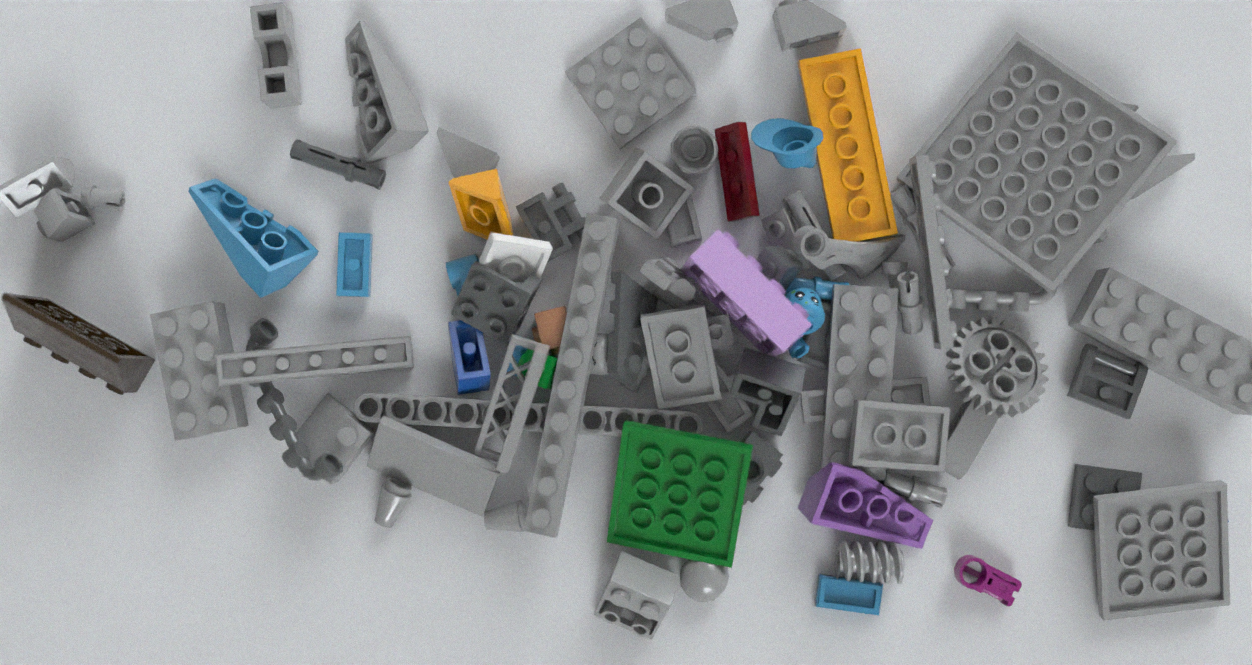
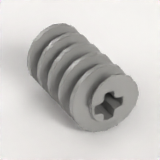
[835,540,904,584]

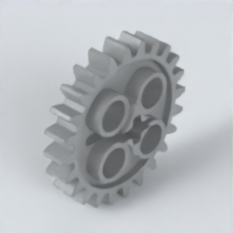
[945,316,1049,418]

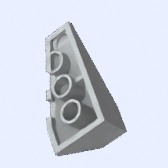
[345,21,429,163]

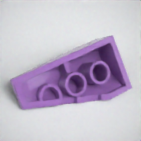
[798,462,933,549]

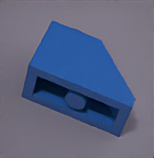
[448,320,491,395]

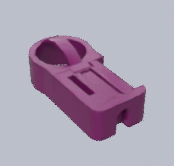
[954,555,1022,607]

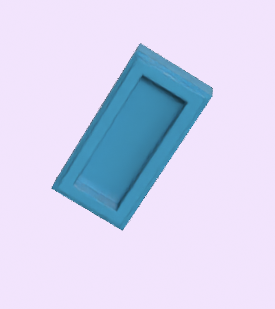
[815,574,883,615]

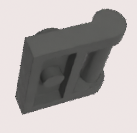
[1067,343,1148,419]

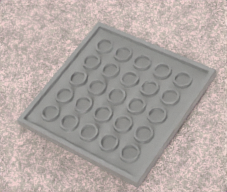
[897,33,1177,294]

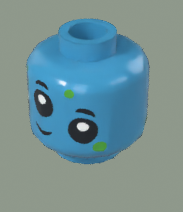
[785,288,825,335]

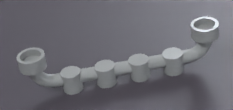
[882,261,1066,312]

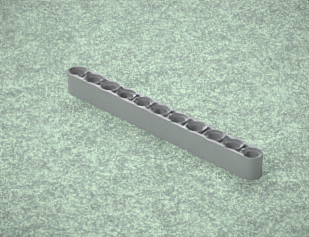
[354,393,703,437]

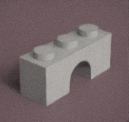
[250,2,302,109]

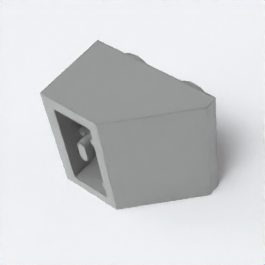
[594,551,680,640]

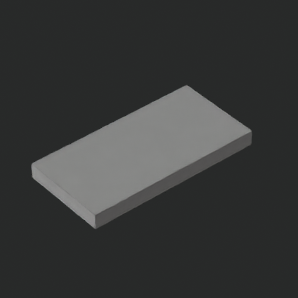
[367,416,500,516]

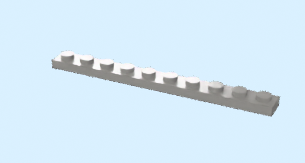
[523,213,620,538]

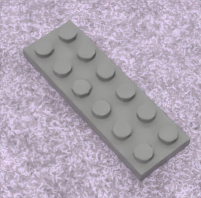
[820,284,899,480]

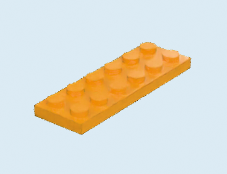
[798,48,898,242]

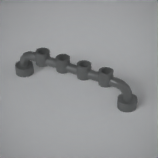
[246,318,343,481]

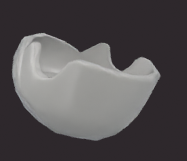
[671,126,718,174]
[680,559,729,602]

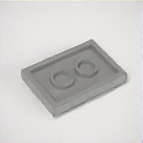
[640,304,722,409]
[848,399,951,472]

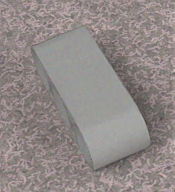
[945,399,998,480]

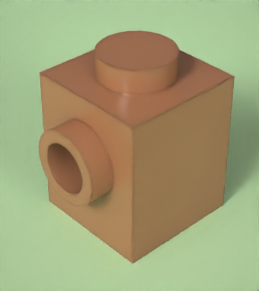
[532,306,567,356]

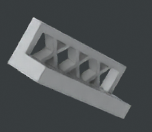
[474,334,550,474]

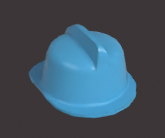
[751,118,823,169]

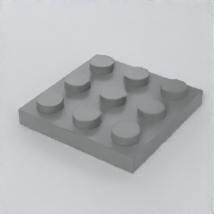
[565,17,696,149]

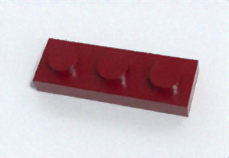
[714,122,760,222]

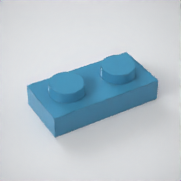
[336,232,373,297]

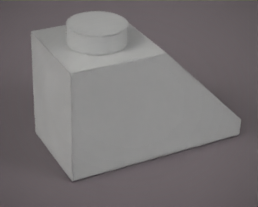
[665,0,739,42]
[773,0,847,52]
[436,127,500,178]
[34,188,95,242]

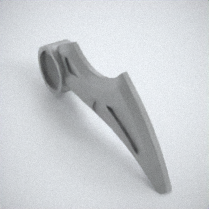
[792,225,905,280]

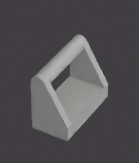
[0,157,75,218]

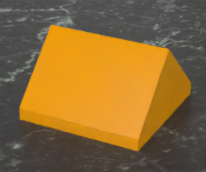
[448,169,513,240]

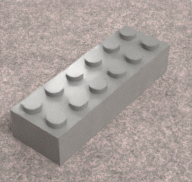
[1068,267,1252,415]

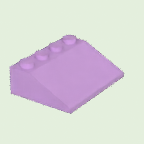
[680,229,812,357]

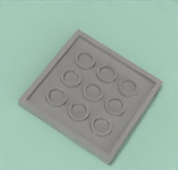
[1093,480,1230,621]

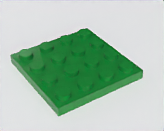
[607,420,753,568]

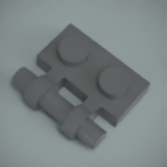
[516,182,586,263]

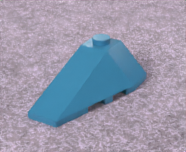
[188,178,319,298]

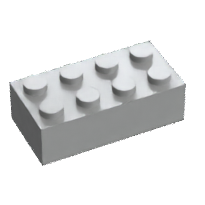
[150,301,249,441]

